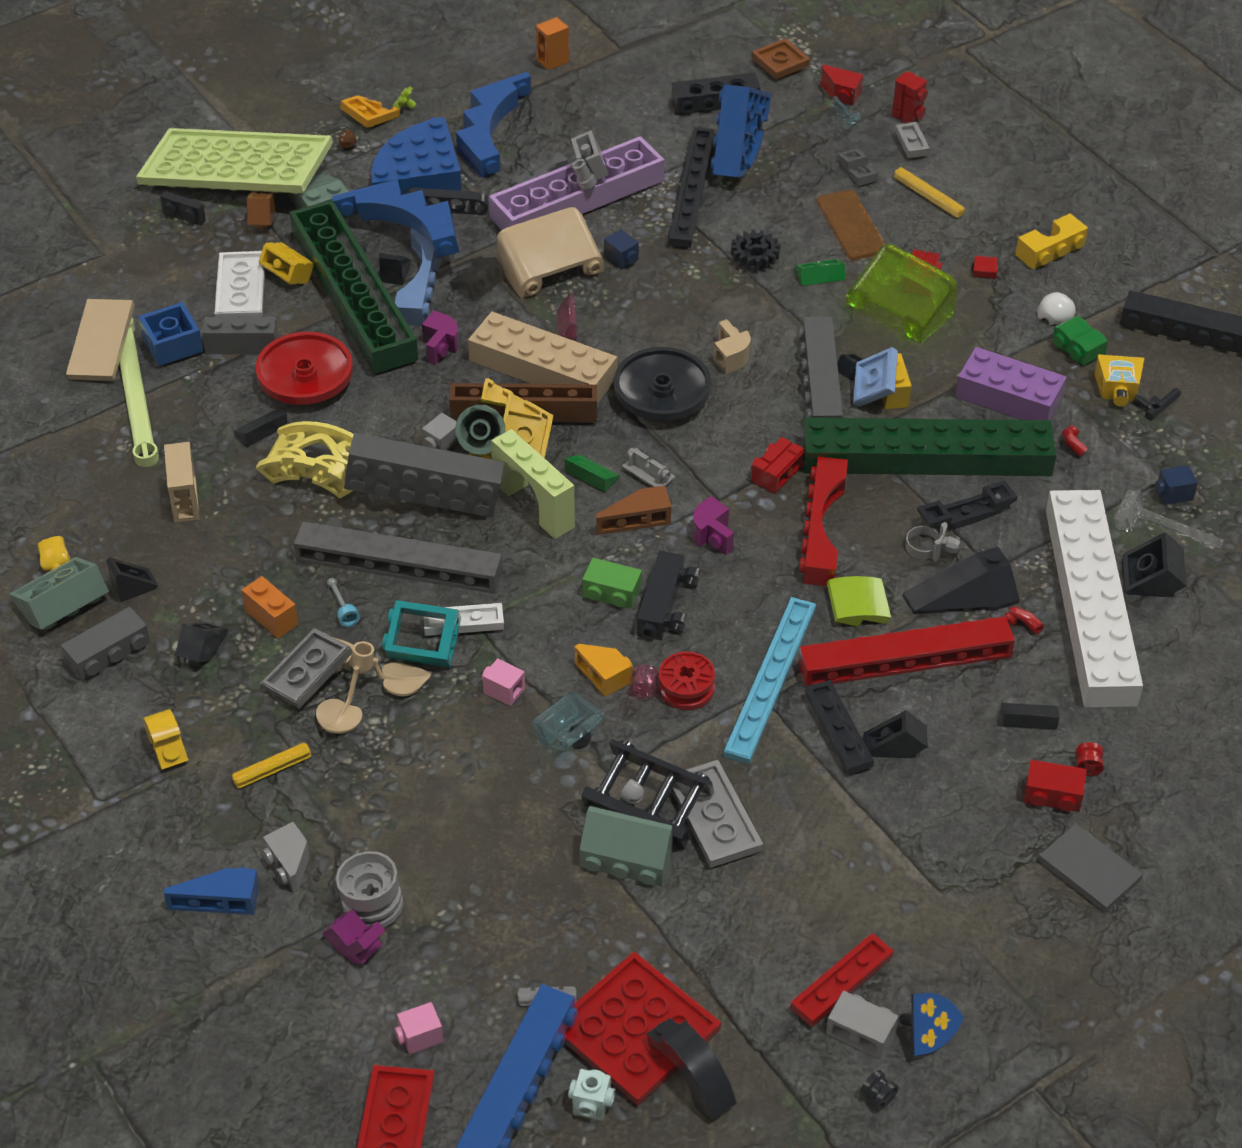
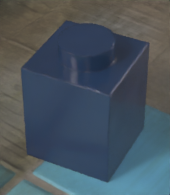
[604,229,639,270]
[1155,465,1198,505]

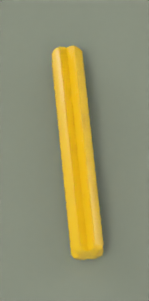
[894,167,965,218]

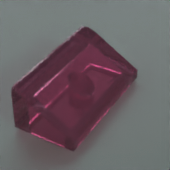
[557,293,577,341]

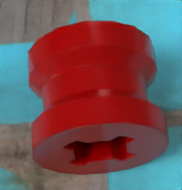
[1075,742,1104,777]

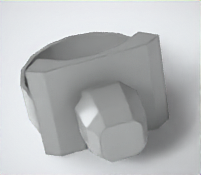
[905,522,961,562]

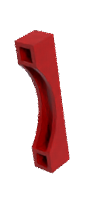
[799,457,848,586]

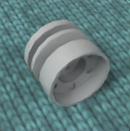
[336,851,404,928]

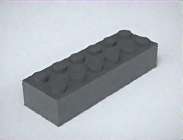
[344,433,504,518]

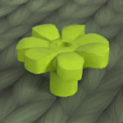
[393,86,416,110]

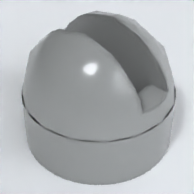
[620,779,644,804]

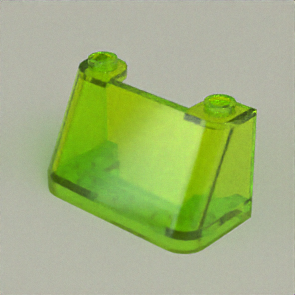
[846,243,958,343]

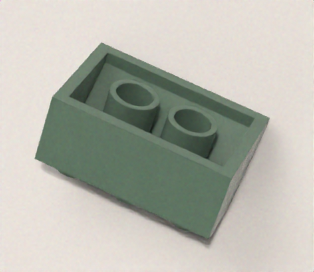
[9,557,109,630]
[579,806,672,886]

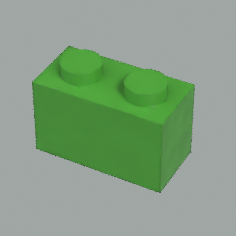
[582,558,642,609]

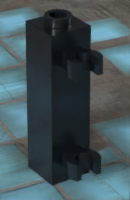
[637,550,700,640]

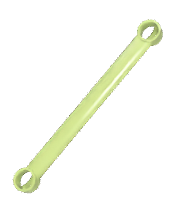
[119,317,159,467]

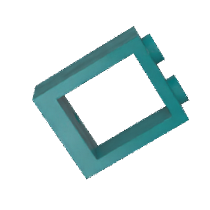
[382,600,461,668]

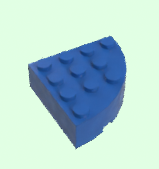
[711,85,772,177]
[371,117,462,194]

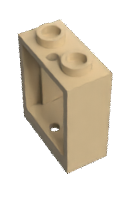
[164,442,200,523]

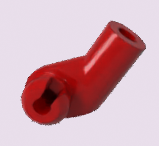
[1061,425,1088,458]
[1004,606,1044,634]

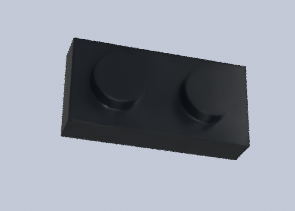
[160,191,206,226]

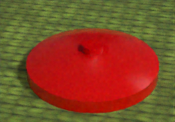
[256,332,353,405]

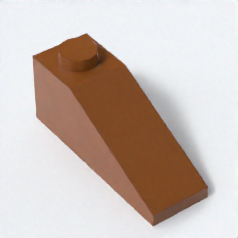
[247,191,279,229]
[596,485,672,535]

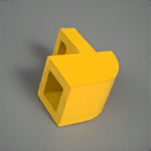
[142,709,188,770]

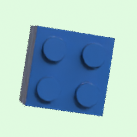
[138,302,203,366]

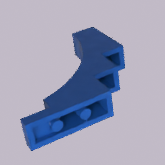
[456,72,531,178]
[332,179,460,258]

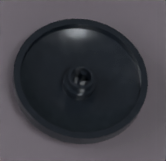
[614,347,711,421]

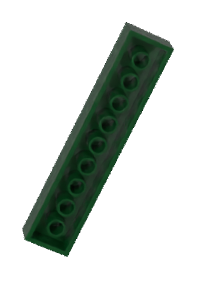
[290,200,418,374]
[803,417,1057,476]

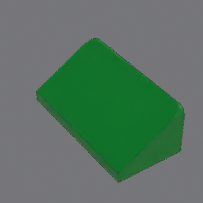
[794,259,846,286]
[565,454,620,492]

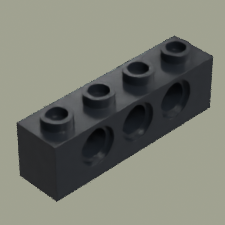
[671,73,761,115]

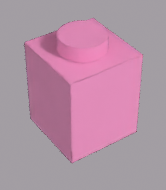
[482,658,525,706]
[394,1002,443,1054]

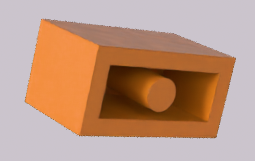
[536,17,570,70]
[241,576,298,638]

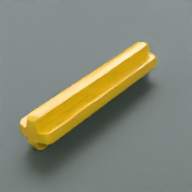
[232,743,311,788]

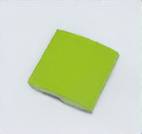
[827,576,891,626]

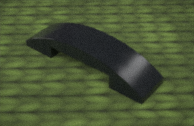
[917,480,1018,529]

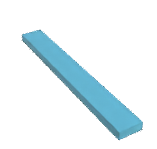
[723,597,816,765]

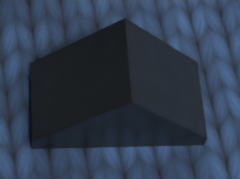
[379,253,412,285]
[106,557,158,602]

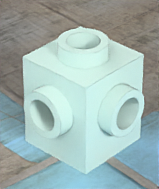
[568,1069,615,1121]

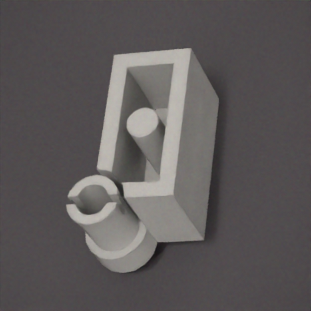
[571,130,609,190]

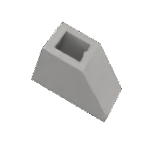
[262,822,310,893]

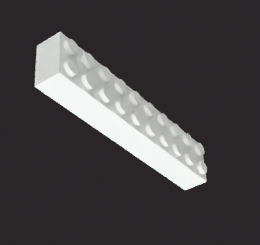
[1046,490,1143,707]

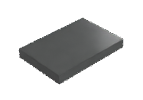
[260,628,352,709]
[1038,824,1143,913]

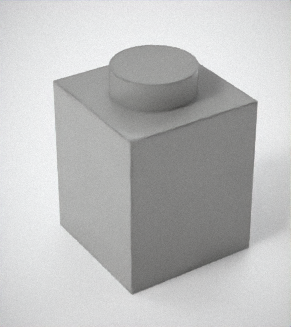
[422,413,459,451]

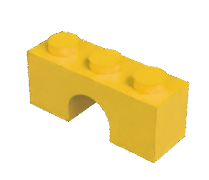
[1015,213,1088,270]

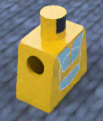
[1094,355,1144,406]

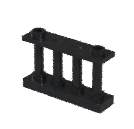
[581,739,714,849]

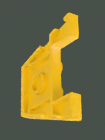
[469,378,553,460]

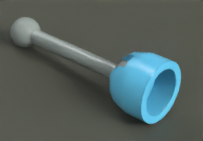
[327,578,360,627]

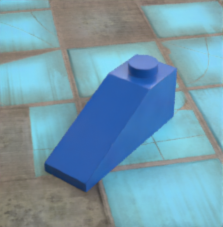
[164,867,259,915]

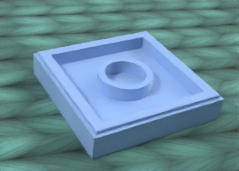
[853,347,898,407]

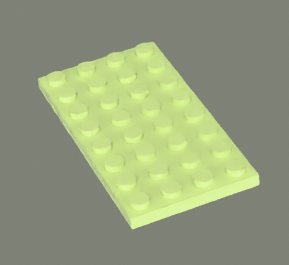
[136,128,333,194]

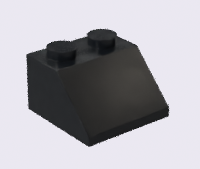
[1123,532,1187,597]

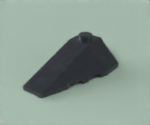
[903,547,1020,614]

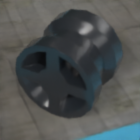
[860,1070,899,1110]

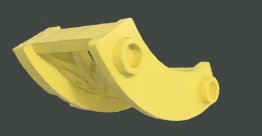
[256,421,353,499]

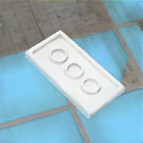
[214,251,265,317]

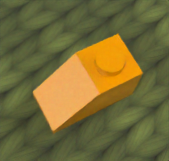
[574,644,633,697]

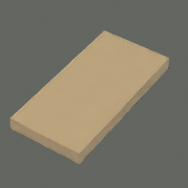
[66,299,135,381]

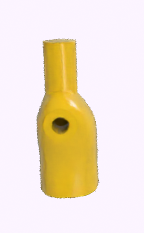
[37,536,70,571]

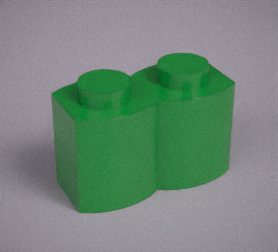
[1053,316,1108,365]

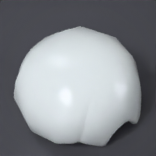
[1037,292,1075,325]

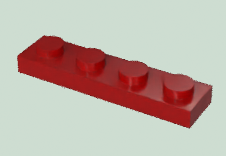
[790,933,894,1027]

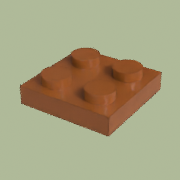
[751,38,810,79]

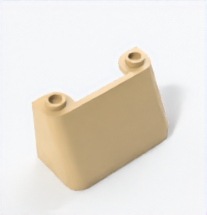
[497,207,604,299]

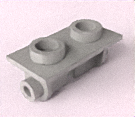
[622,448,676,487]

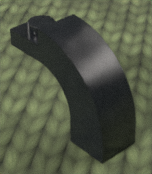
[646,1018,737,1120]

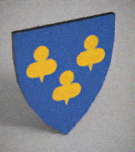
[899,993,964,1056]

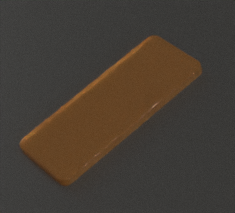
[817,190,887,260]

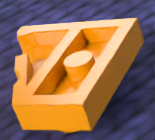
[340,95,400,128]

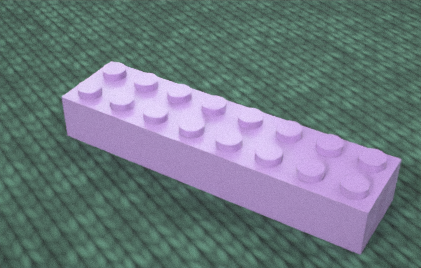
[489,136,665,230]

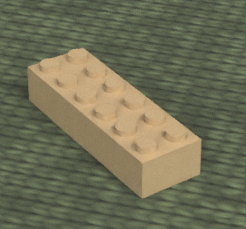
[468,312,617,404]

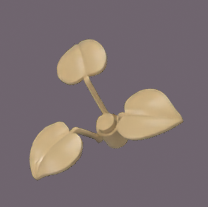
[316,632,431,734]

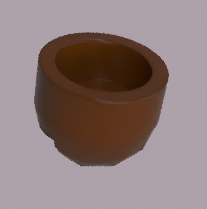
[338,129,357,149]

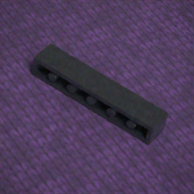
[1120,290,1242,354]

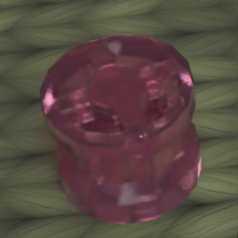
[630,664,659,698]

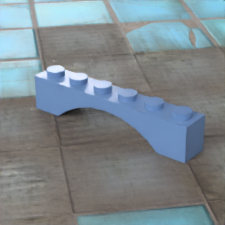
[395,228,439,326]

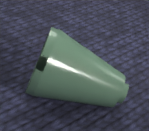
[455,404,505,455]

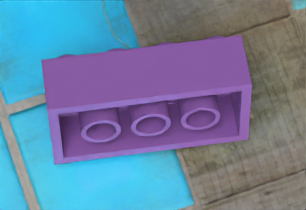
[955,347,1067,420]

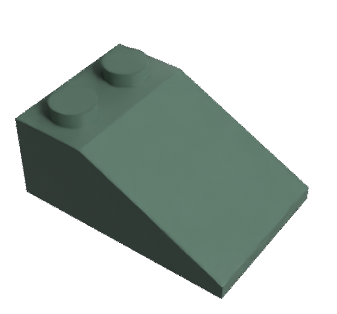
[286,173,349,209]

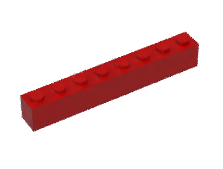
[798,616,1015,687]

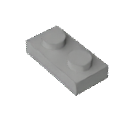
[895,122,930,158]

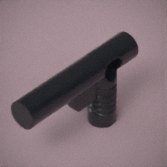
[1133,388,1181,420]

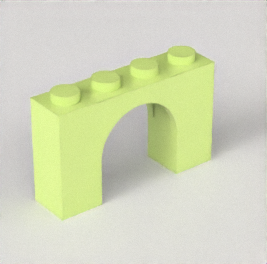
[491,429,575,539]

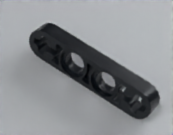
[403,188,489,215]

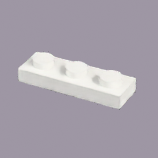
[424,603,504,636]

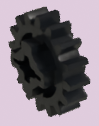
[731,230,780,270]

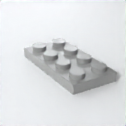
[671,760,763,868]

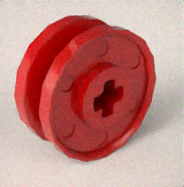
[659,652,715,710]

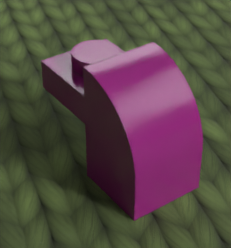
[422,311,459,365]
[693,496,734,555]
[322,909,385,964]

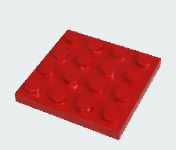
[564,951,721,1106]

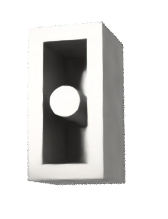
[826,991,898,1060]

